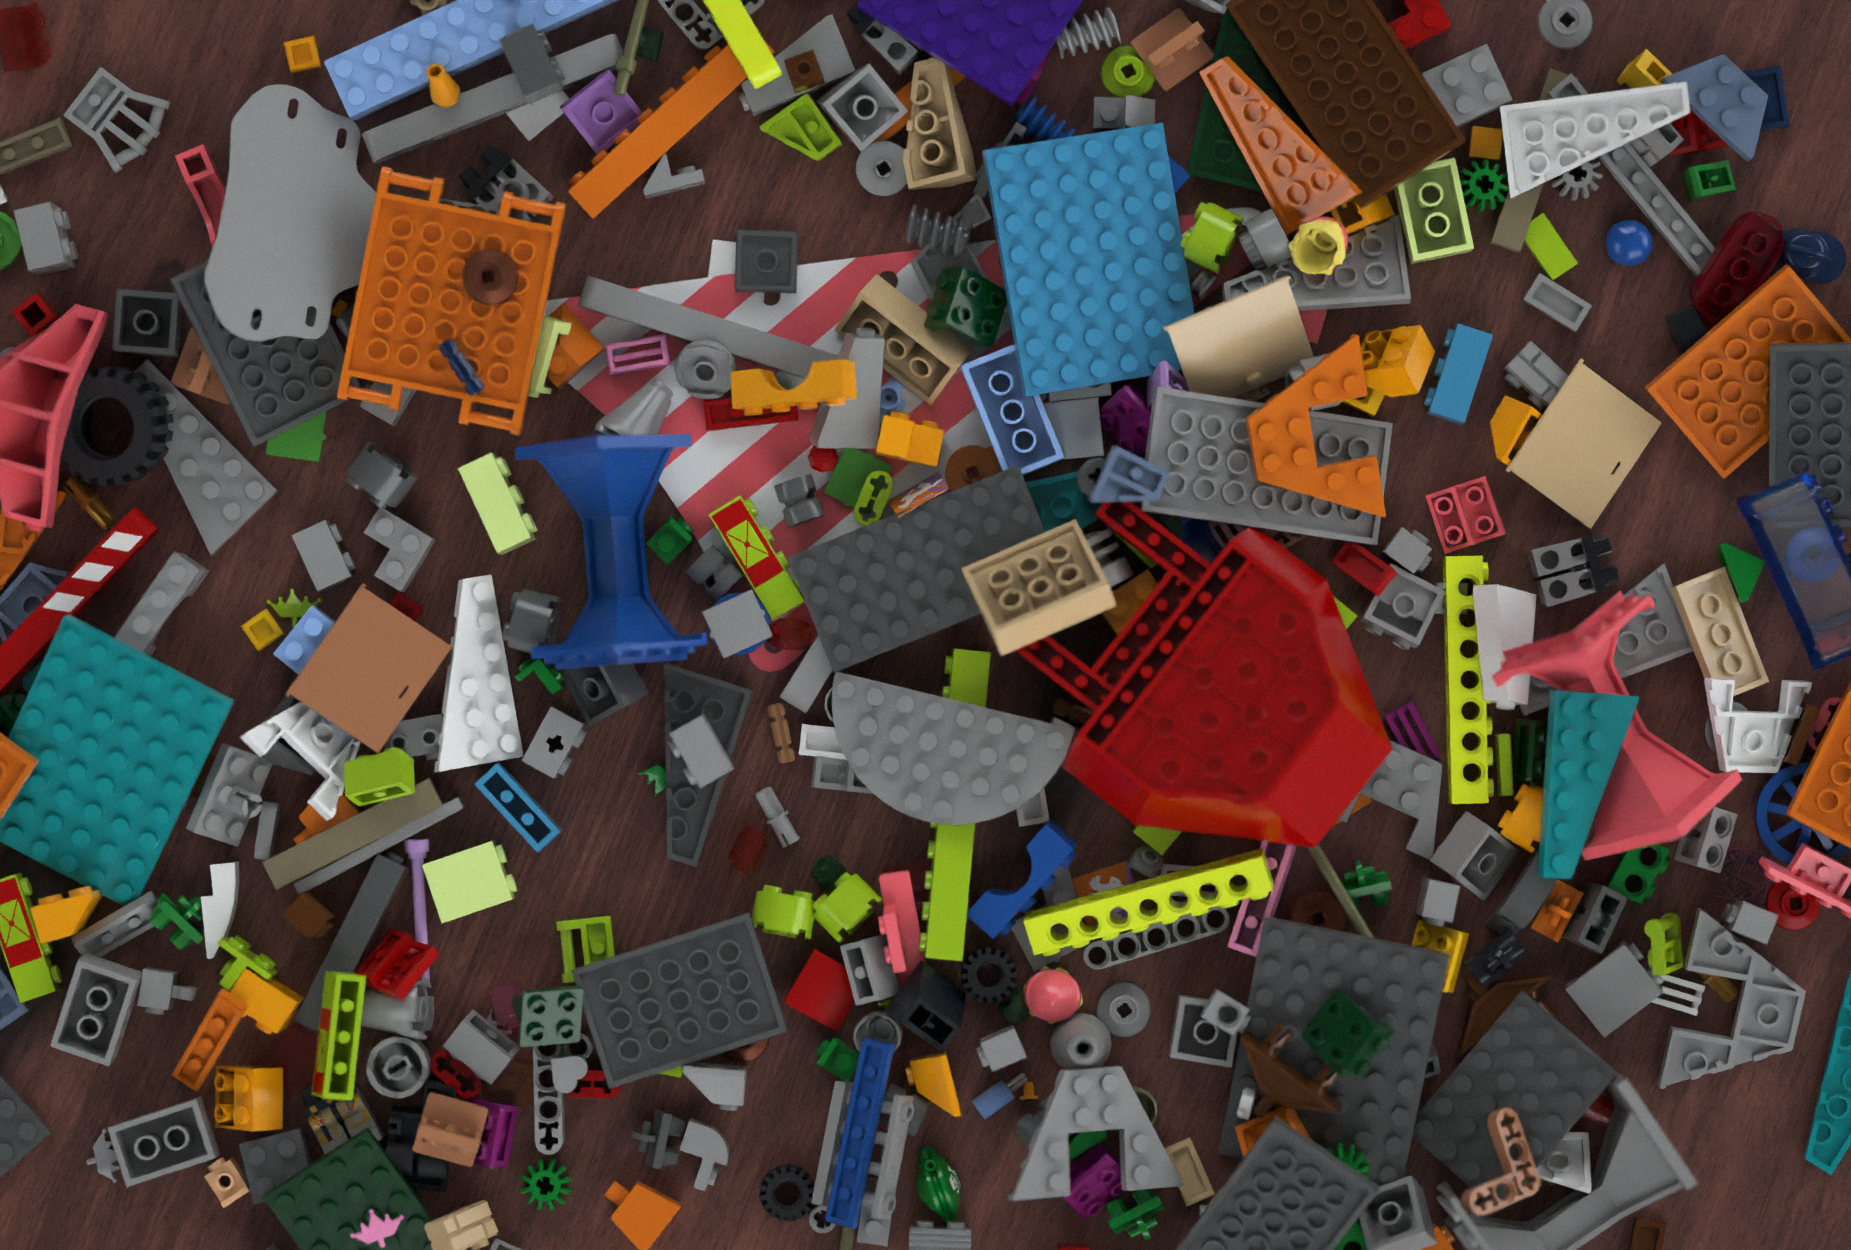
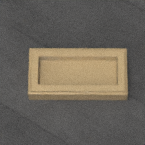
[1165,1137,1215,1207]

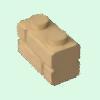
[424,1200,498,1250]

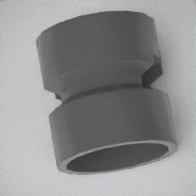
[774,474,825,527]
[686,545,744,602]
[879,1083,930,1137]

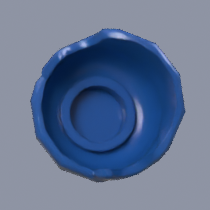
[1605,220,1654,266]

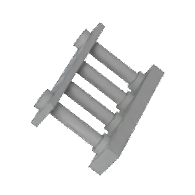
[811,1081,914,1219]

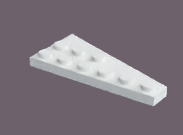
[1500,82,1691,199]
[434,575,524,772]

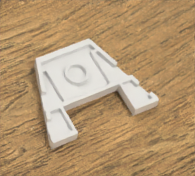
[1704,678,1812,773]
[240,702,361,821]

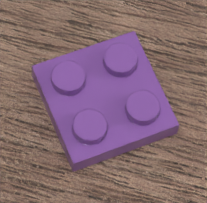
[560,69,642,154]

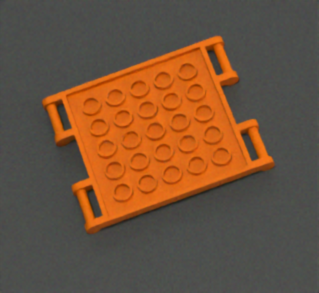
[337,166,566,436]

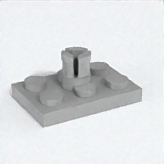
[186,743,272,847]

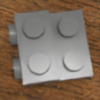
[1360,563,1446,650]

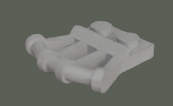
[63,67,170,173]

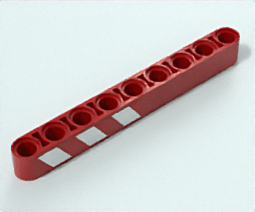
[0,507,159,696]

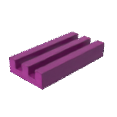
[1384,702,1440,759]

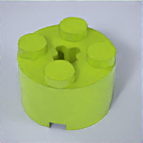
[1180,202,1244,274]
[812,872,883,943]
[751,885,816,939]

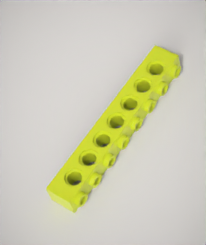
[1442,556,1494,804]
[1023,848,1274,956]

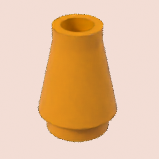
[426,64,460,107]

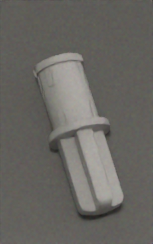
[756,787,800,848]

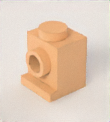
[204,1157,250,1208]

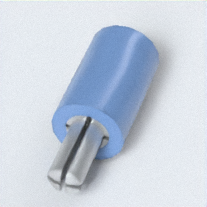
[972,1073,1028,1119]

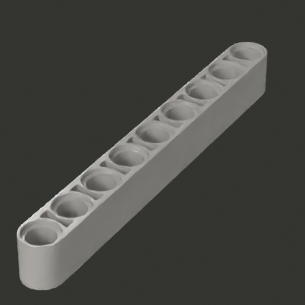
[362,34,623,164]
[578,276,838,379]

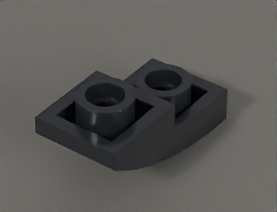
[1664,305,1706,356]

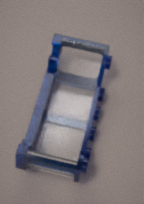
[1737,468,1851,671]

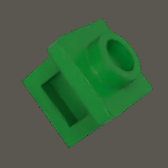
[515,658,564,695]

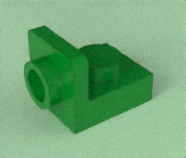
[646,517,694,565]
[815,1036,860,1081]

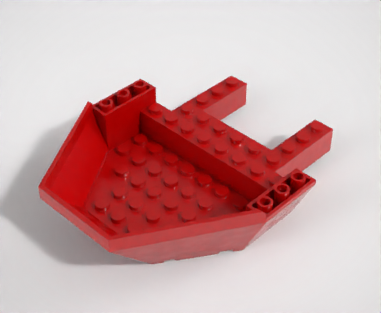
[1014,502,1393,848]

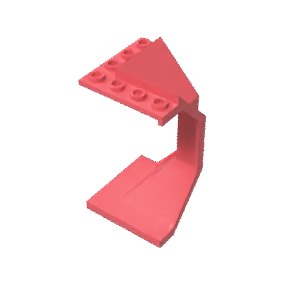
[1492,590,1742,861]

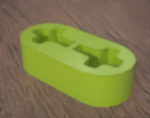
[854,470,893,526]

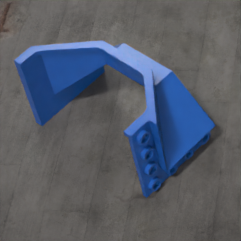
[515,434,707,670]

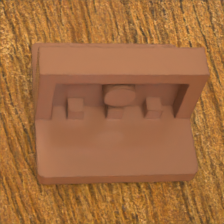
[1130,8,1214,92]
[171,327,230,405]
[413,1092,489,1167]

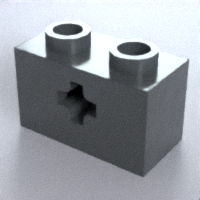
[1561,881,1628,954]

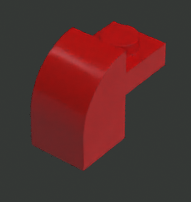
[11,291,60,336]

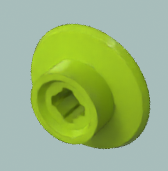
[1101,45,1155,98]

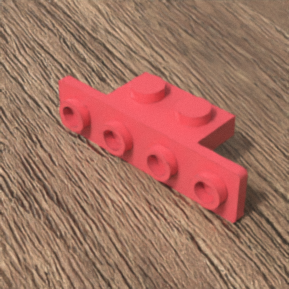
[1758,842,1851,919]
[878,870,927,988]

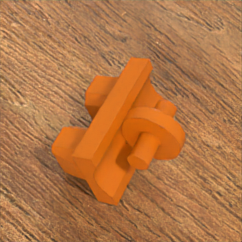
[1529,880,1584,942]

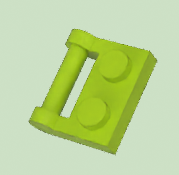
[1644,912,1683,975]
[556,915,615,983]

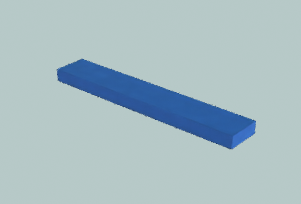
[825,1038,895,1228]

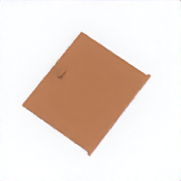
[285,583,452,753]

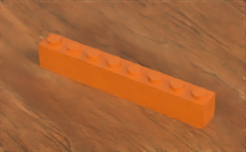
[566,39,775,219]

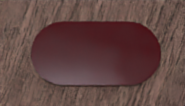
[1691,211,1785,325]

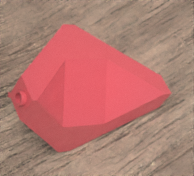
[0,304,110,532]

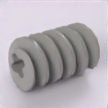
[1056,7,1121,59]

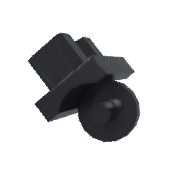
[1465,929,1528,988]

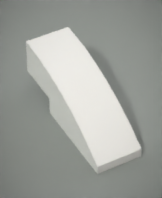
[201,861,240,959]

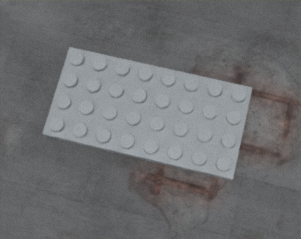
[1139,387,1393,546]

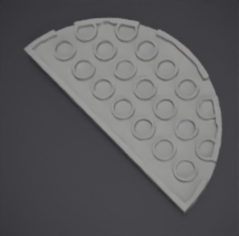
[832,672,1076,825]

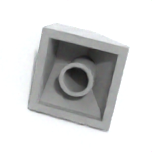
[816,63,908,151]
[683,1062,748,1111]

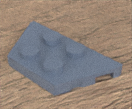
[1660,54,1768,162]
[0,563,70,642]

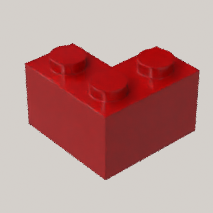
[1388,0,1452,51]

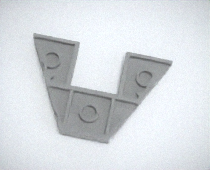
[1657,908,1806,1089]
[1008,1066,1183,1201]

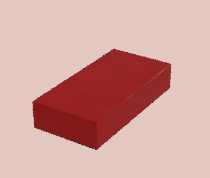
[1330,541,1397,597]

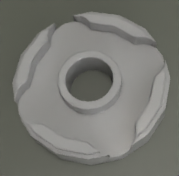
[675,340,737,400]

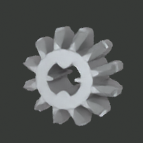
[1551,161,1603,201]

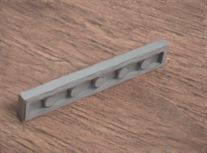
[293,797,466,894]

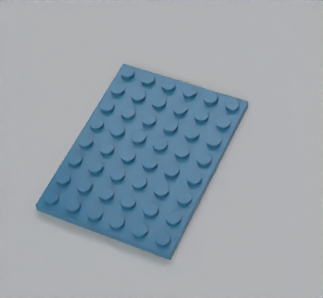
[982,123,1195,397]

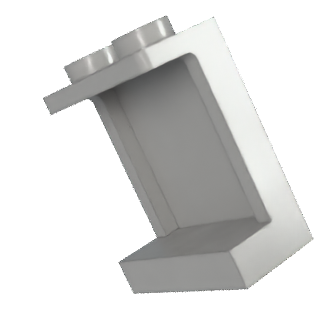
[1565,940,1664,1038]

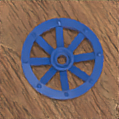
[1754,763,1849,864]

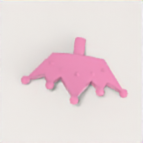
[350,1209,404,1248]

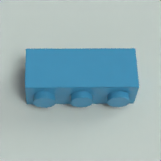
[1424,323,1493,425]
[474,763,563,852]

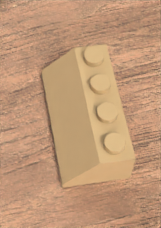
[834,274,974,405]

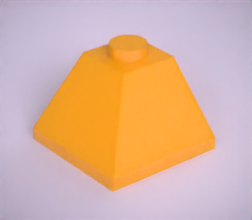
[1490,395,1542,466]
[905,1050,961,1117]

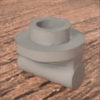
[1127,846,1163,878]

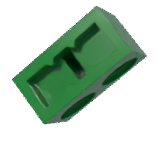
[1604,844,1670,905]

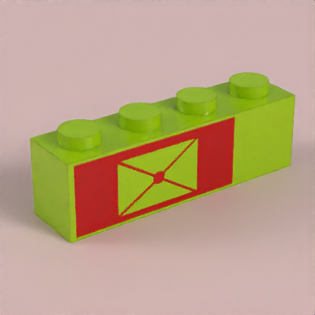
[708,495,805,621]
[0,873,63,1003]
[312,971,366,1101]

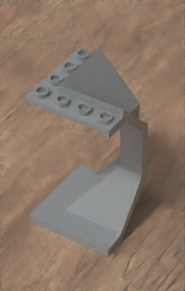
[1436,1074,1698,1250]

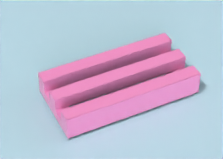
[605,334,671,376]

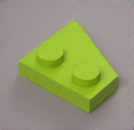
[759,93,844,161]

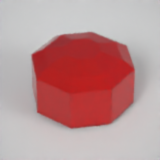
[807,446,838,473]

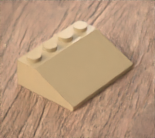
[961,519,1116,656]

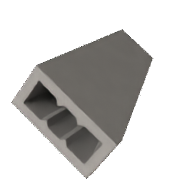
[738,14,855,116]
[809,328,885,449]

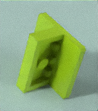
[218,935,279,991]

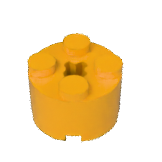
[1497,782,1543,854]

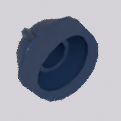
[1776,228,1846,283]

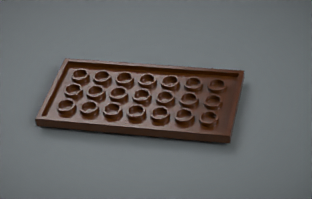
[1225,0,1466,210]

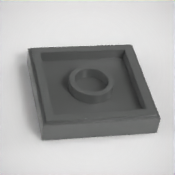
[735,229,798,294]

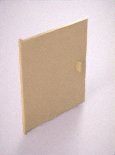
[1163,275,1314,398]
[1505,358,1662,529]

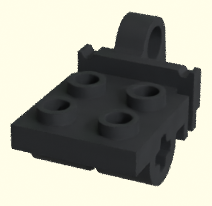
[386,1080,456,1192]

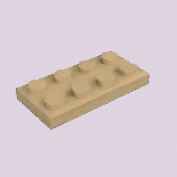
[1670,566,1769,697]

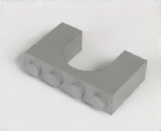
[115,552,209,657]

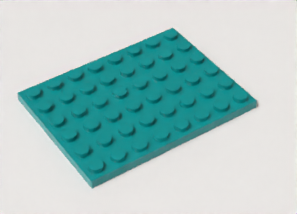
[0,614,234,906]

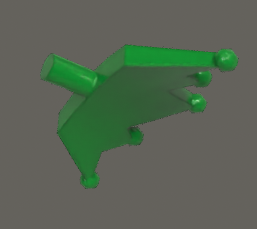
[638,765,666,797]

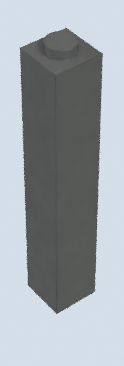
[294,851,409,1032]

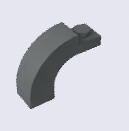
[1485,842,1559,936]

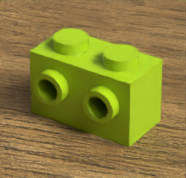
[344,748,415,807]

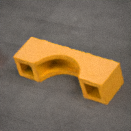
[730,359,857,416]

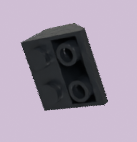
[885,960,966,1053]

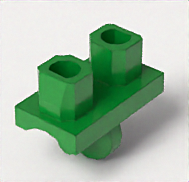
[1336,859,1392,909]
[148,892,204,950]
[1106,1189,1165,1241]

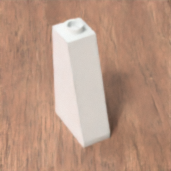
[1473,584,1537,710]

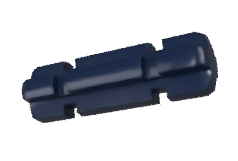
[439,339,484,396]

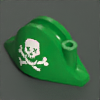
[915,1145,961,1224]

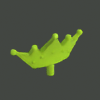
[266,589,322,627]

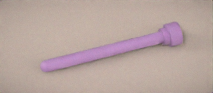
[404,838,430,982]

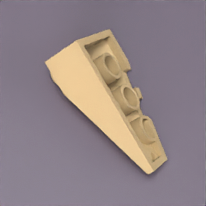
[903,57,977,190]

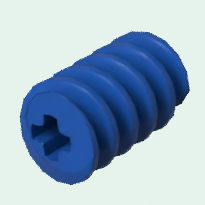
[1008,96,1075,142]

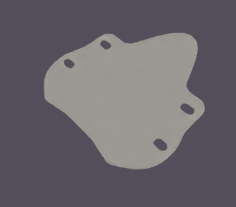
[205,84,376,341]

